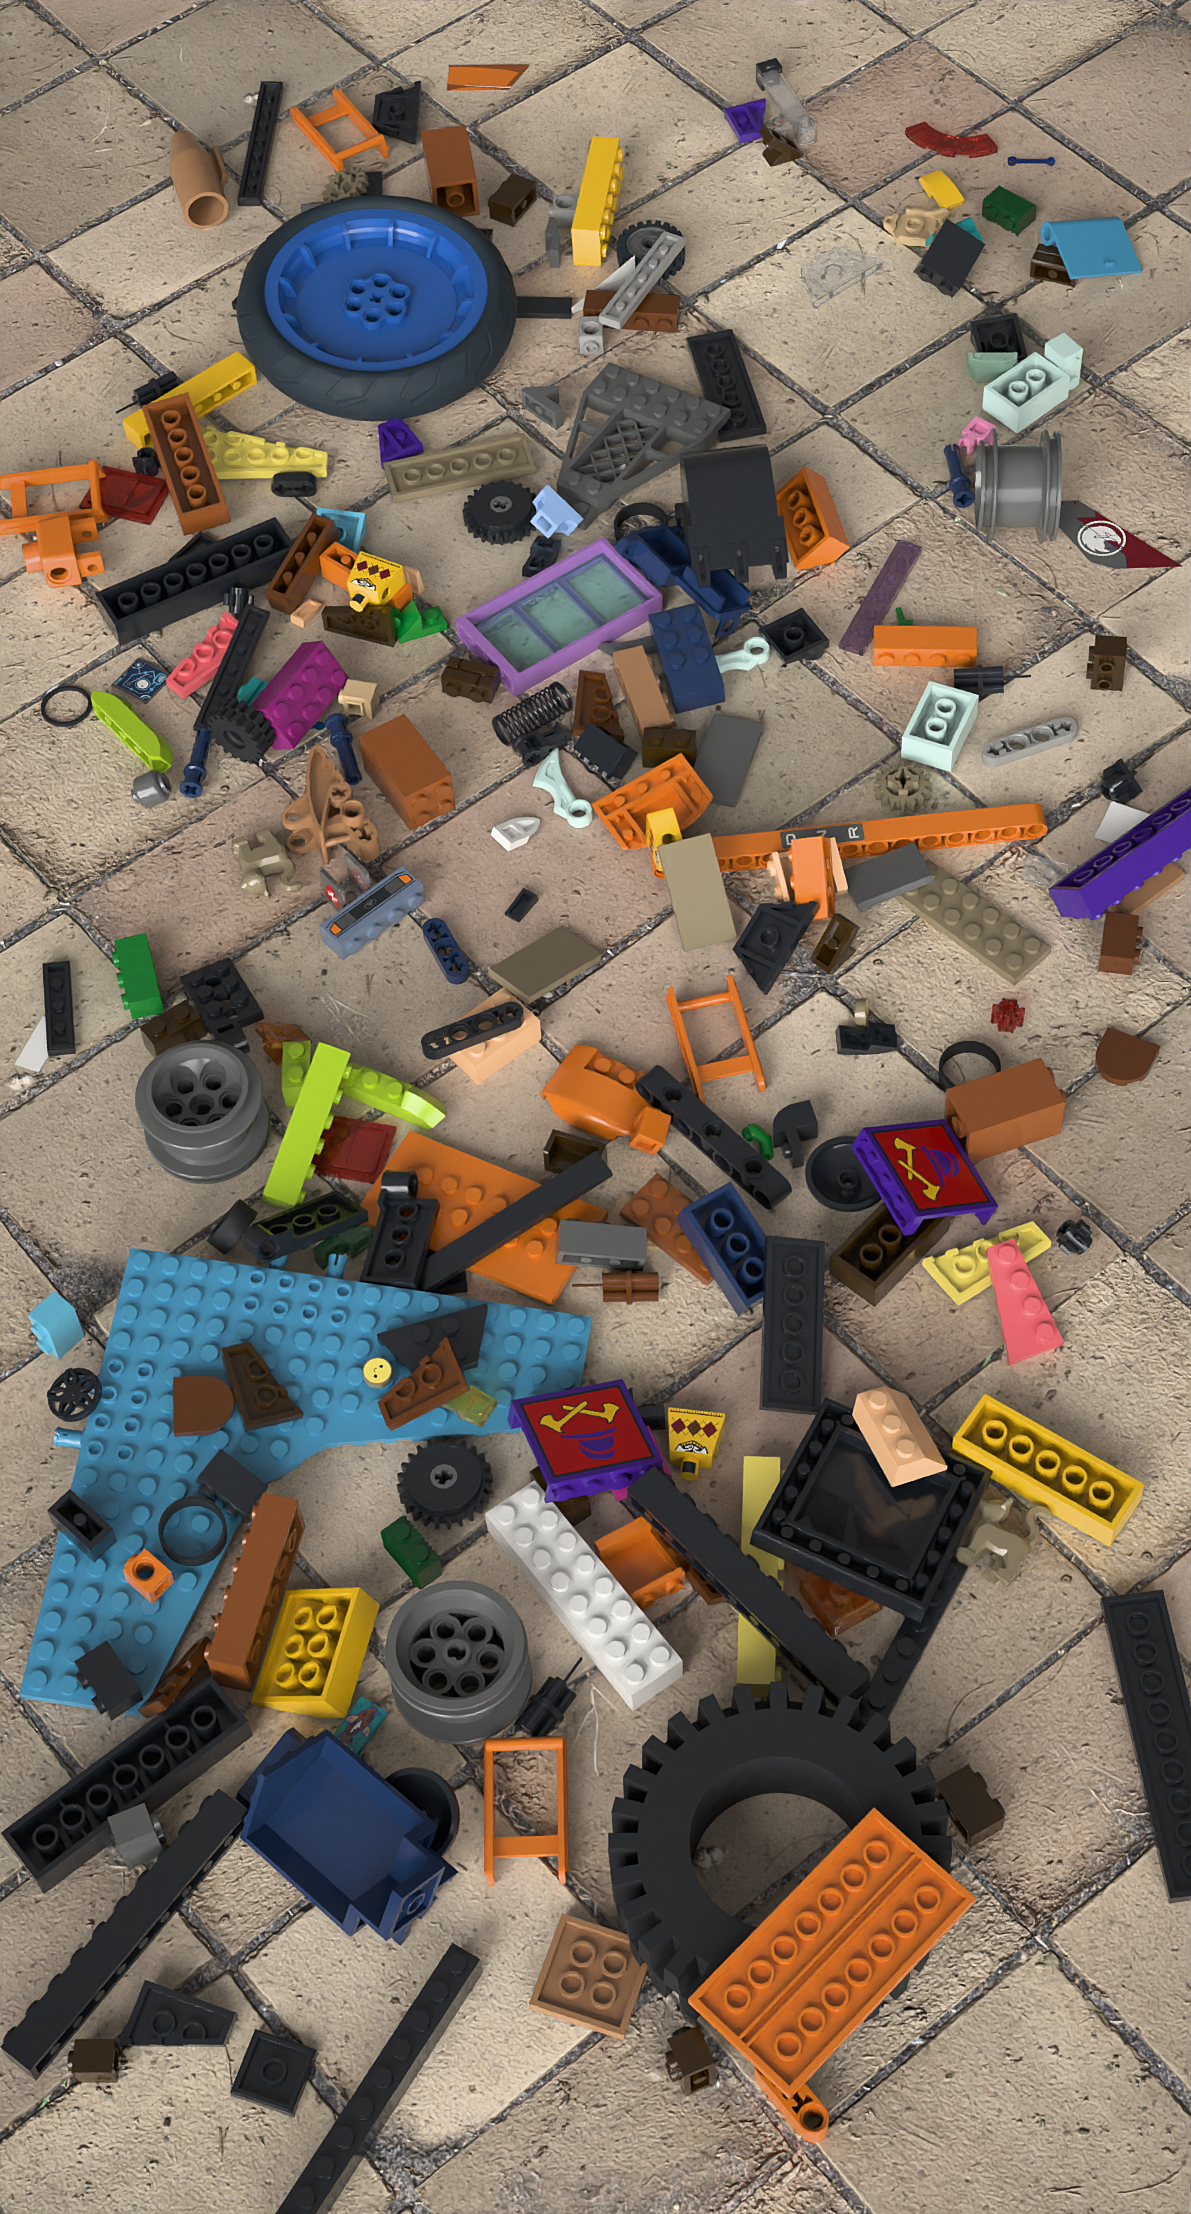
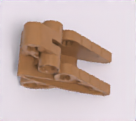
[281,744,381,864]

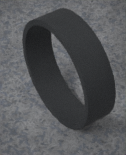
[614,502,668,542]
[938,1041,1001,1091]
[158,1496,228,1567]

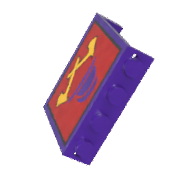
[851,1119,998,1235]
[507,1379,663,1503]

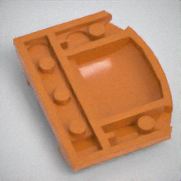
[591,753,713,850]
[541,1045,652,1141]

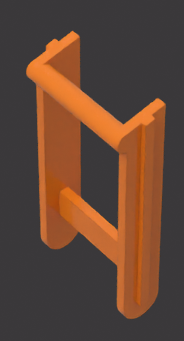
[290,88,389,172]
[0,460,110,535]
[665,974,765,1104]
[484,1736,569,1886]

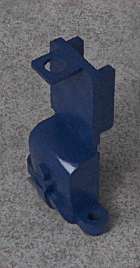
[615,524,751,638]

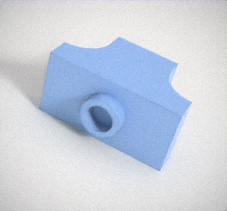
[530,484,583,539]

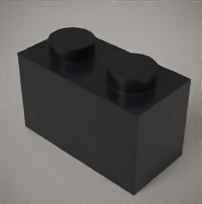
[573,722,638,780]
[196,1449,269,1520]
[47,1489,117,1563]
[74,1640,144,1721]

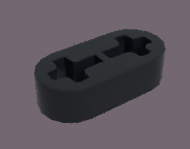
[271,472,318,497]

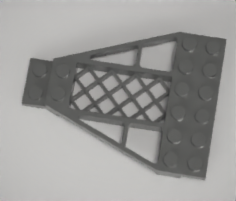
[556,362,731,530]

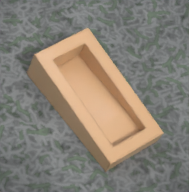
[403,566,425,595]
[291,599,322,628]

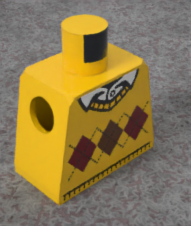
[347,551,406,612]
[646,807,683,871]
[668,1407,726,1481]

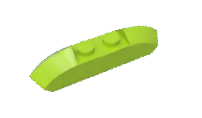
[91,690,173,773]
[339,1061,446,1130]

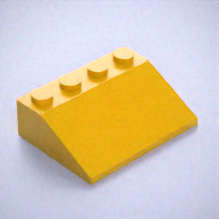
[251,1587,380,1719]

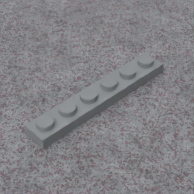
[599,231,685,330]

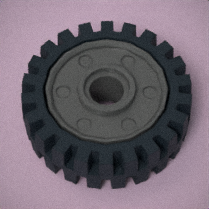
[617,220,685,282]

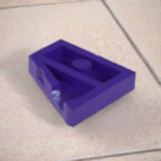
[724,98,766,143]
[378,418,423,470]

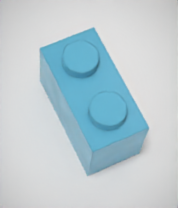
[28,1291,84,1360]

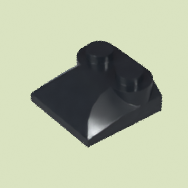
[969,313,1028,361]
[759,608,829,665]

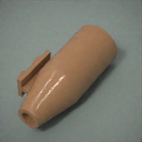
[170,130,229,229]

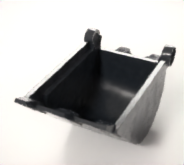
[675,444,789,588]

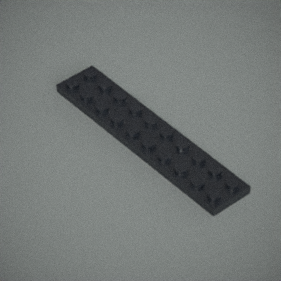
[1100,1590,1191,1903]

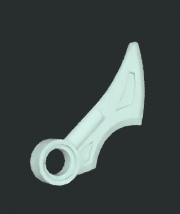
[715,637,770,673]
[533,748,593,828]

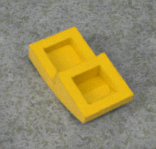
[919,170,965,210]

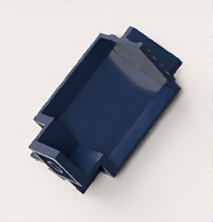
[235,1727,459,1946]

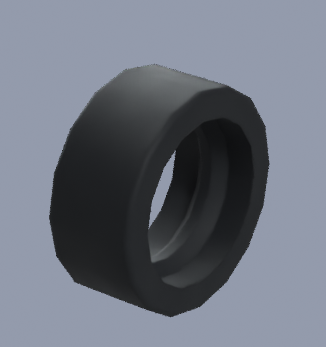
[207,1199,258,1255]

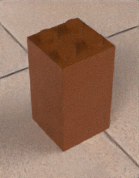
[421,125,480,217]
[359,714,456,831]
[944,1058,1067,1163]

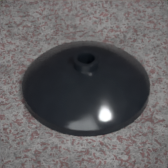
[805,1136,882,1212]
[385,1767,460,1857]

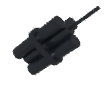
[116,371,179,414]
[954,665,1031,697]
[514,1657,583,1737]

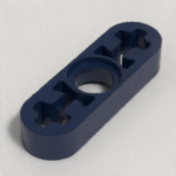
[422,918,470,985]

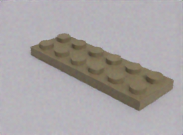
[383,433,536,503]
[893,859,1051,986]

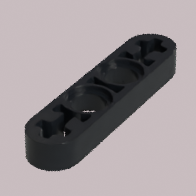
[421,1002,524,1060]

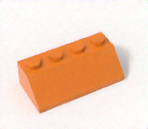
[775,466,850,569]

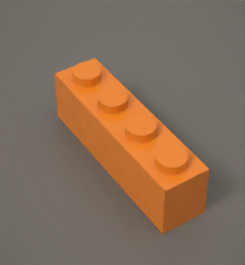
[319,541,413,613]
[873,625,977,667]

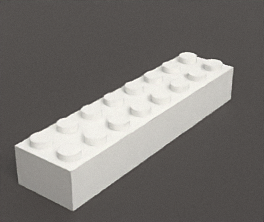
[485,1480,683,1711]

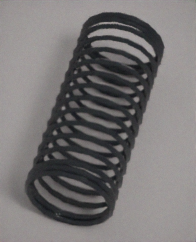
[492,682,573,746]

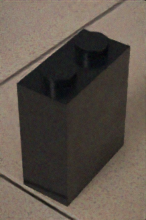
[913,218,986,297]

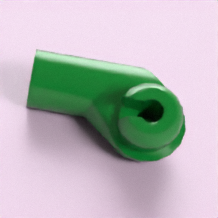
[742,1123,774,1161]

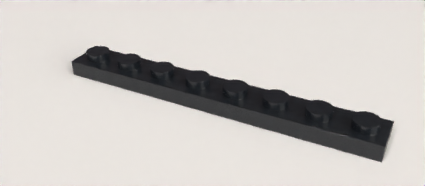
[859,1559,968,1724]

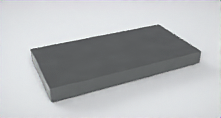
[693,714,764,808]

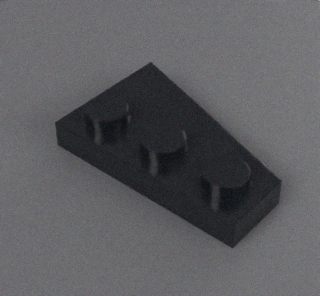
[119,1980,238,2047]

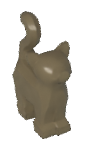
[232,828,303,900]
[956,1497,1052,1587]

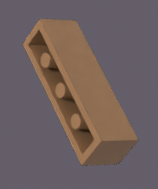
[613,645,676,741]

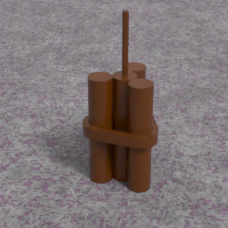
[572,1270,659,1305]

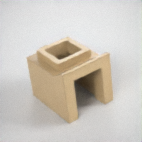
[338,679,380,720]

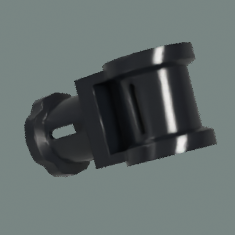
[511,725,567,767]

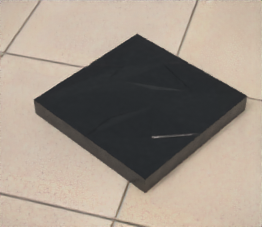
[749,1397,993,1623]

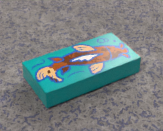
[333,1696,388,1756]

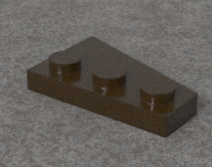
[321,606,397,648]
[220,1342,304,1432]

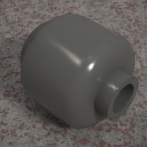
[131,770,172,808]

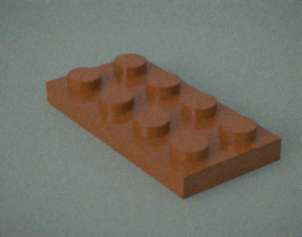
[619,1173,714,1286]

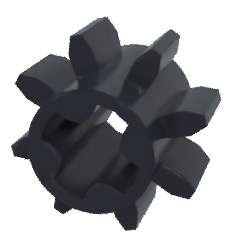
[132,447,161,478]
[223,587,254,614]
[1056,1219,1092,1255]

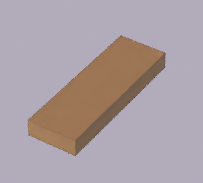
[1109,862,1185,915]

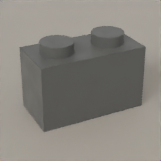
[108,1803,167,1869]

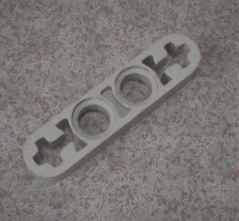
[982,717,1077,767]

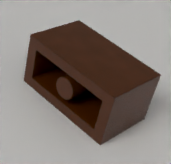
[1098,912,1143,975]

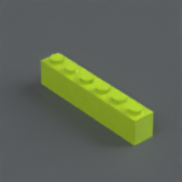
[260,1042,353,1211]

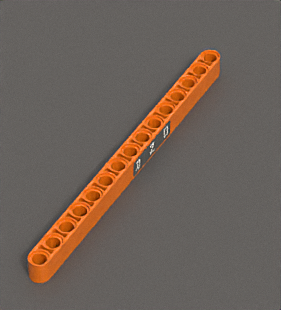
[650,803,1048,879]

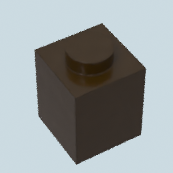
[67,2039,121,2083]

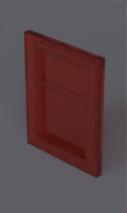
[79,465,169,526]
[311,1116,397,1184]

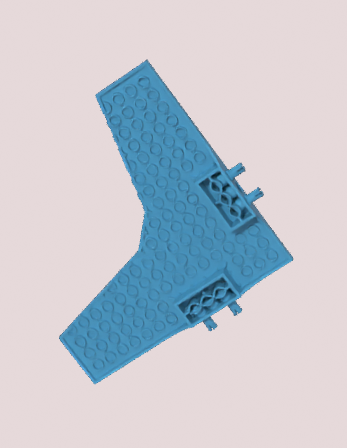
[19,1248,592,1717]

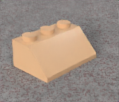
[852,1386,948,1487]

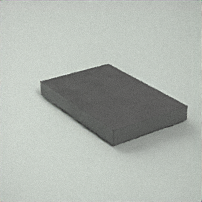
[843,843,934,911]

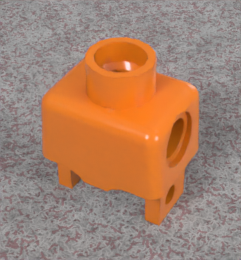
[22,514,105,588]

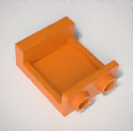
[594,1516,686,1610]

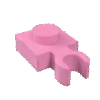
[958,416,996,455]

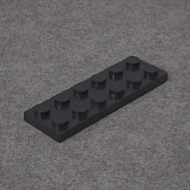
[686,329,767,443]
[759,1235,825,1415]

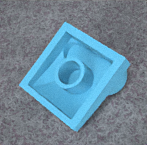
[316,508,367,555]

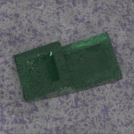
[313,1225,373,1270]

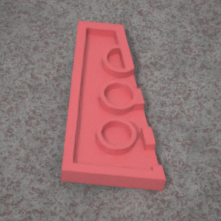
[166,611,260,699]
[986,1238,1064,1366]

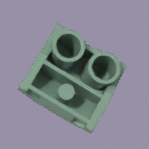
[966,352,1017,383]

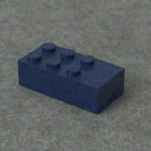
[648,602,725,714]
[676,1181,767,1317]

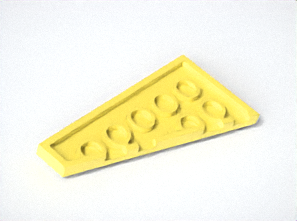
[200,426,329,479]

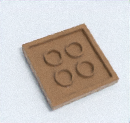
[529,1913,649,2040]

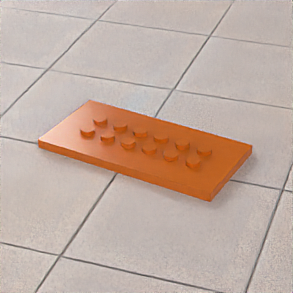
[360,1131,608,1306]
[688,1808,976,2099]

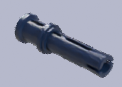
[944,444,975,508]
[325,713,362,785]
[179,728,212,798]

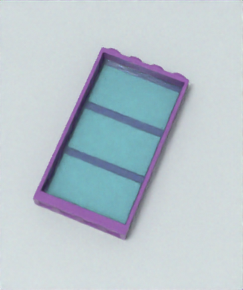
[455,537,664,697]

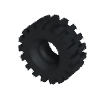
[207,698,276,764]

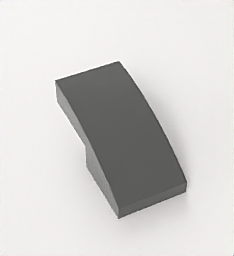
[545,217,561,268]

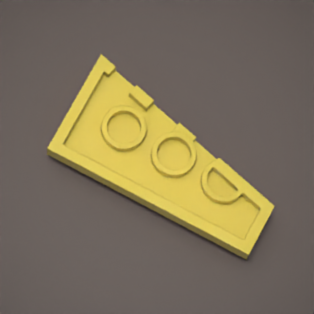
[922,1221,1051,1306]

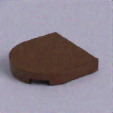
[1095,1027,1160,1086]
[173,1376,235,1437]

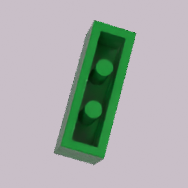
[111,933,165,1019]

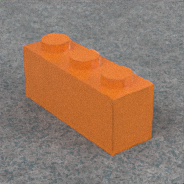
[788,836,836,922]

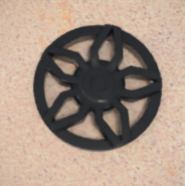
[47,1368,102,1422]

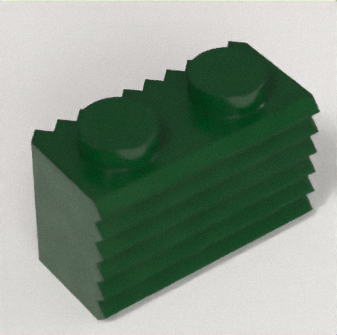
[982,185,1037,235]
[380,1516,443,1590]

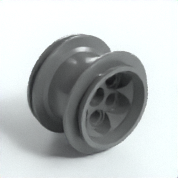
[975,428,1062,544]
[135,1040,270,1184]
[385,1580,532,1744]

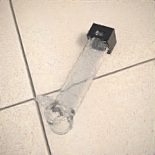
[756,58,817,146]

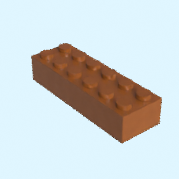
[142,392,231,536]
[204,1492,305,1693]

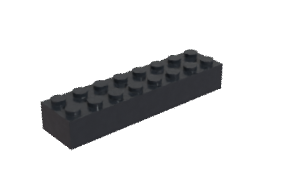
[95,517,294,646]
[1,1676,253,1894]

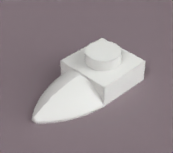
[491,817,540,851]

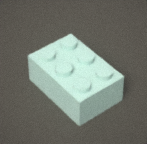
[982,352,1070,433]
[901,681,979,772]

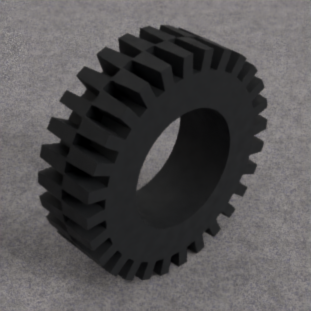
[608,1682,952,2031]

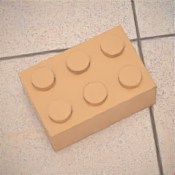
[444,987,541,1085]

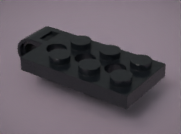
[179,957,265,1054]
[359,1170,441,1289]
[242,1190,369,1262]

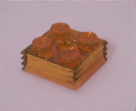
[799,1573,883,1637]

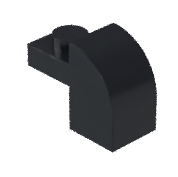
[773,1100,818,1169]

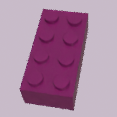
[251,641,350,750]

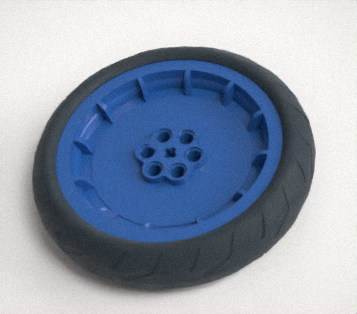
[236,195,517,421]

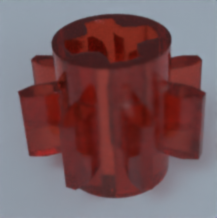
[990,998,1025,1033]

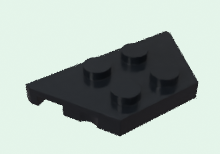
[372,81,422,144]
[733,901,820,995]
[377,1303,488,1374]

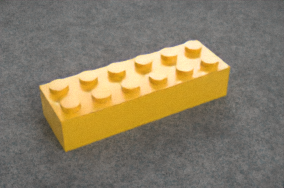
[571,136,625,267]
[951,1394,1144,1547]

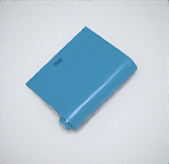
[1040,216,1143,279]

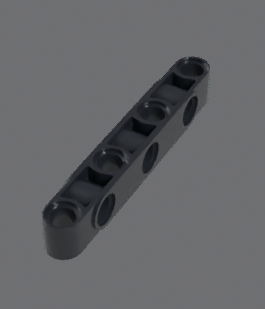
[634,1065,792,1210]

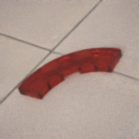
[905,121,998,158]

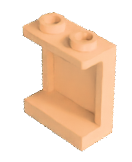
[767,837,848,903]

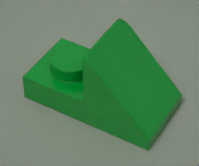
[396,600,448,644]

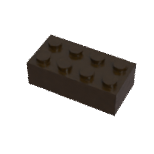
[829,1202,950,1307]

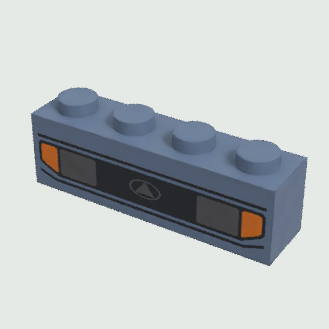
[320,866,425,960]

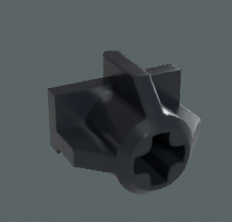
[1100,758,1143,804]

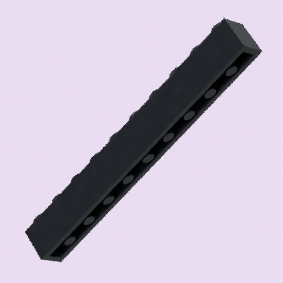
[627,1467,870,1709]
[0,1788,248,2080]
[275,1943,483,2214]

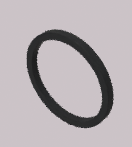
[41,685,92,727]

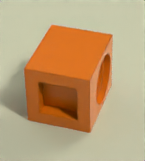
[628,1106,671,1156]
[123,1549,174,1604]

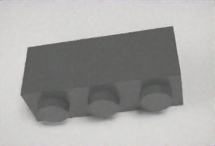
[555,1218,647,1272]

